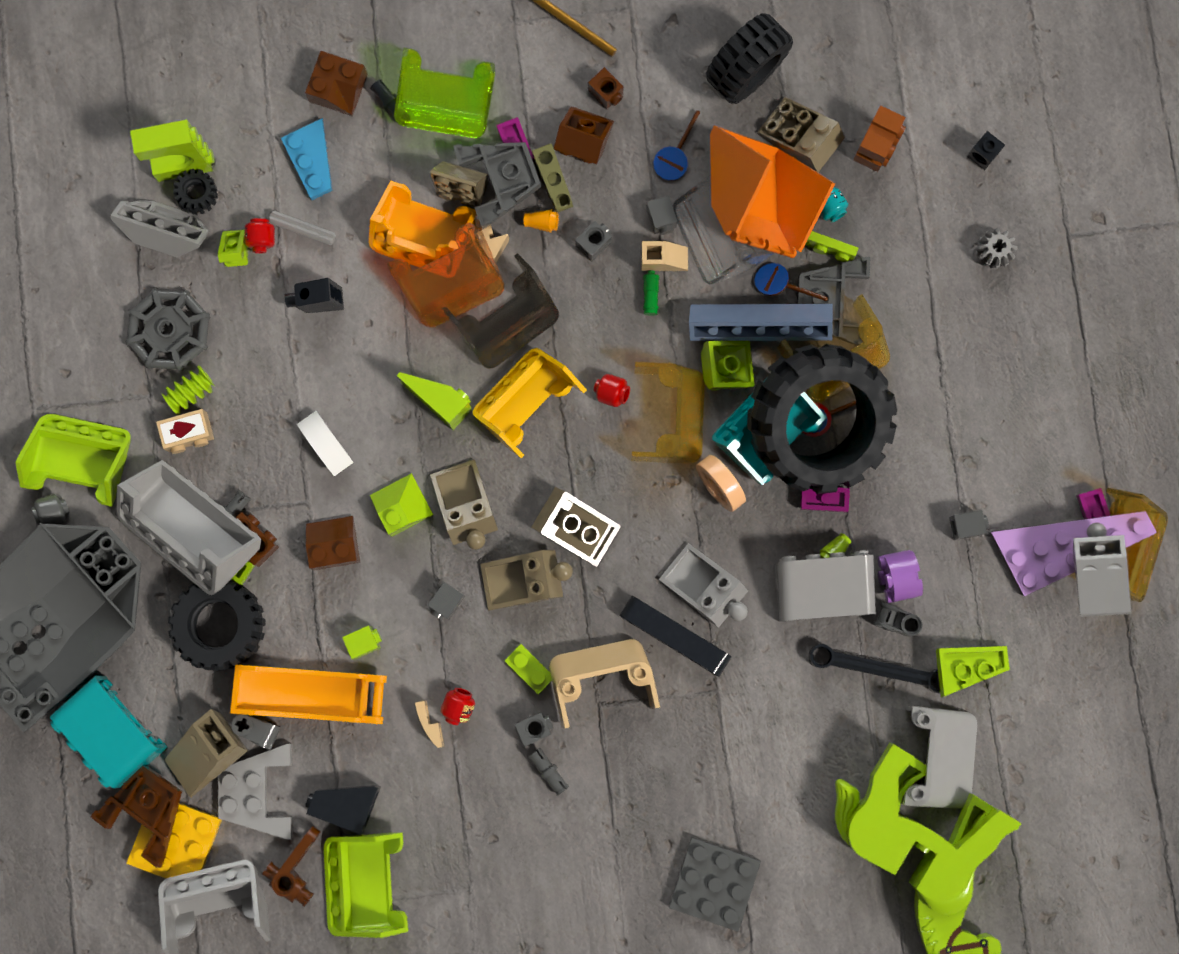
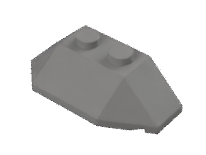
[110,201,208,257]

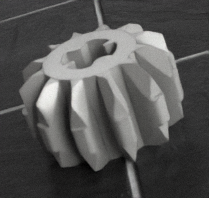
[976,228,1017,269]

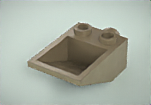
[430,459,498,550]
[480,550,573,611]

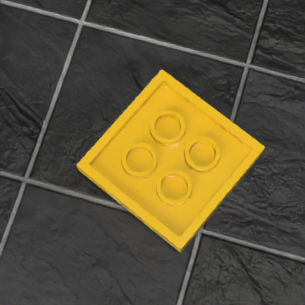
[126,803,222,879]

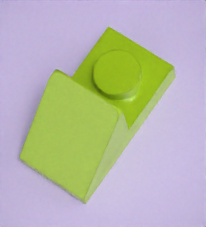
[217,230,248,267]

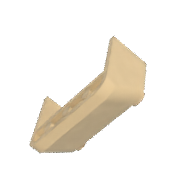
[549,639,660,728]

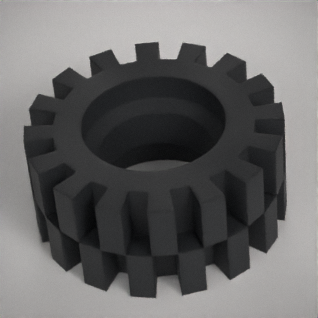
[173,169,218,215]

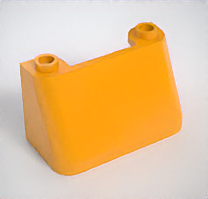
[369,181,477,277]

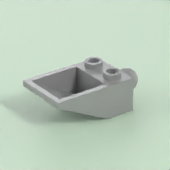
[1073,523,1131,617]
[659,543,748,628]

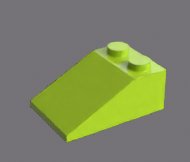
[397,372,472,430]

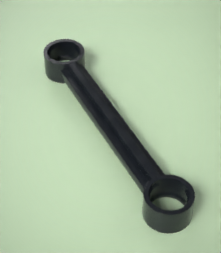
[809,644,940,693]

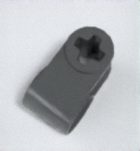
[873,602,923,637]
[231,714,281,750]

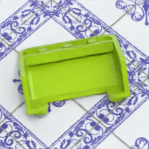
[15,414,131,507]
[324,832,408,938]

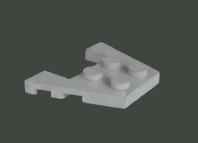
[218,744,293,840]

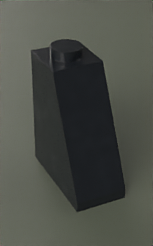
[305,785,381,834]

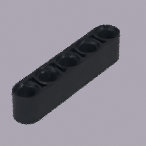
[619,596,732,677]

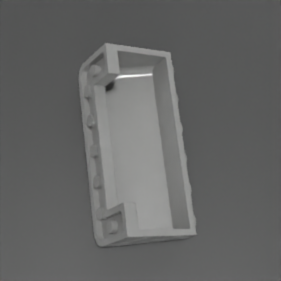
[117,460,261,595]

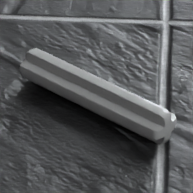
[269,211,336,245]

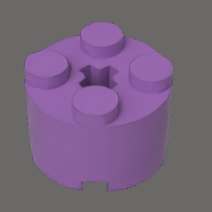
[878,550,923,603]

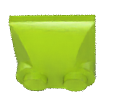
[701,341,755,391]

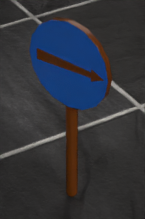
[653,110,700,181]
[754,263,828,301]

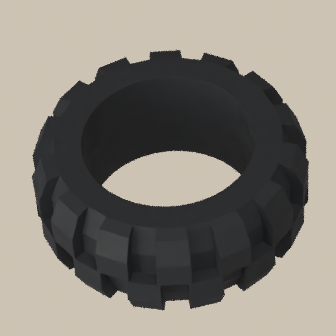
[747,344,897,494]

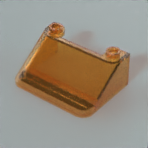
[387,222,504,328]

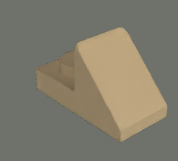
[475,219,509,269]

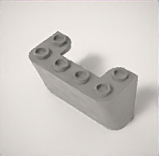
[774,550,876,622]

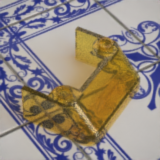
[777,294,890,403]
[631,362,705,464]
[1106,488,1168,602]

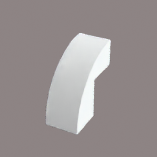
[297,411,353,476]

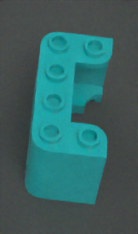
[50,676,167,788]

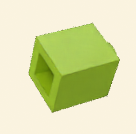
[342,625,382,660]

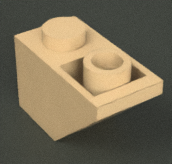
[641,241,688,271]

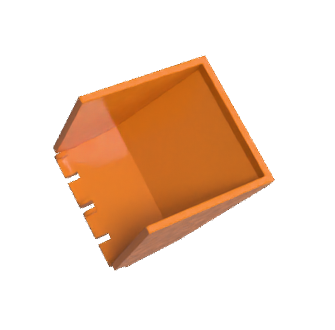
[710,125,835,258]

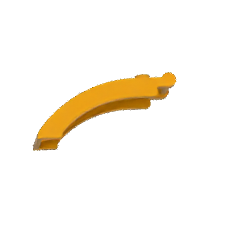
[230,665,387,724]

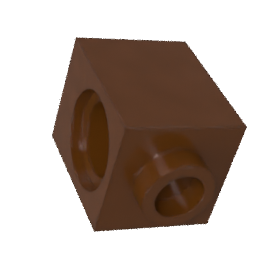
[588,67,624,109]

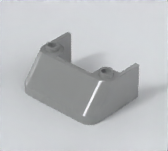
[158,860,271,954]

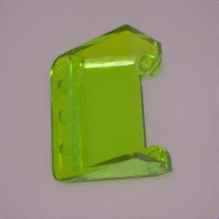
[394,47,495,138]

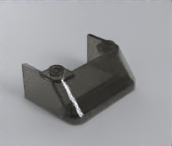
[442,253,559,369]

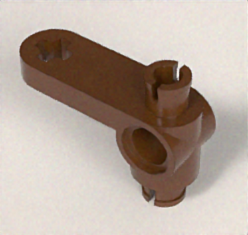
[262,826,321,907]

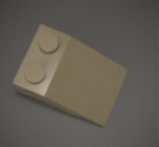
[531,487,621,567]

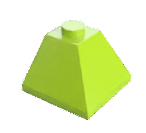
[370,473,433,537]

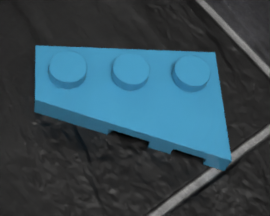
[281,118,333,200]

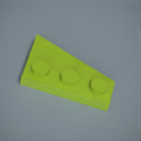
[936,646,1010,698]

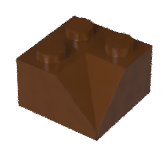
[305,51,368,116]

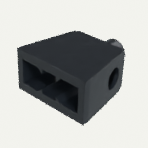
[285,278,344,313]

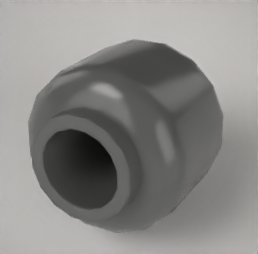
[31,494,69,525]

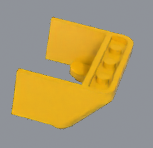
[473,348,587,458]

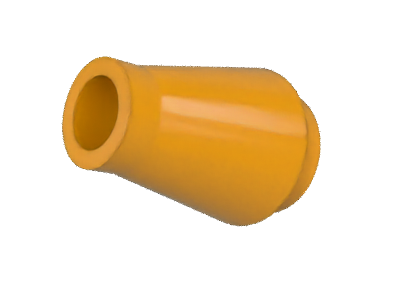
[524,209,559,233]

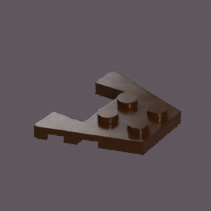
[90,766,182,868]

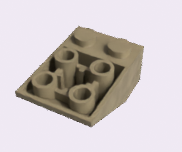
[758,97,845,172]
[430,161,489,207]
[165,709,248,798]

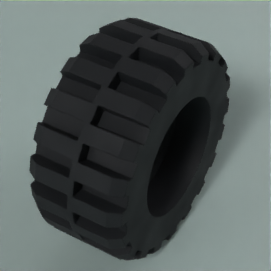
[706,13,793,104]
[168,581,266,671]

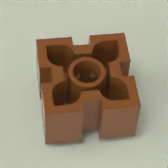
[853,105,906,172]

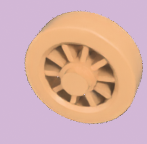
[696,455,746,512]

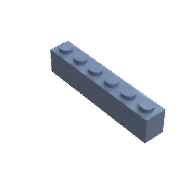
[689,304,833,341]

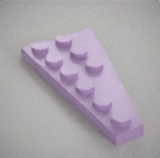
[991,511,1157,596]

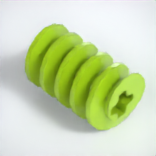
[161,365,215,415]

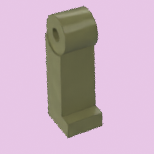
[532,143,573,213]

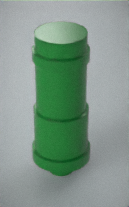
[643,270,660,316]

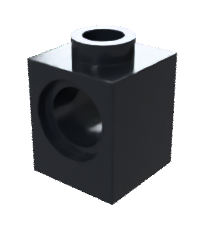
[967,131,1005,170]

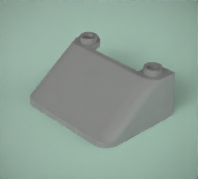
[901,706,977,809]

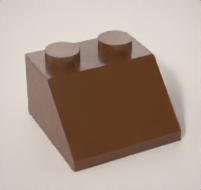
[553,106,614,164]
[306,516,361,571]

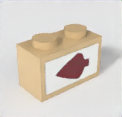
[156,409,214,454]

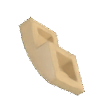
[415,701,444,748]

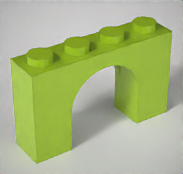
[130,119,215,182]

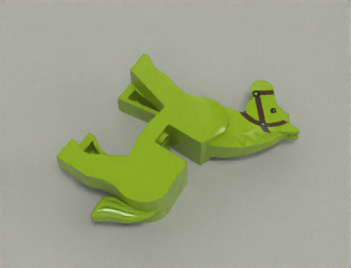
[835,742,1021,954]

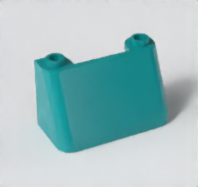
[712,379,827,485]

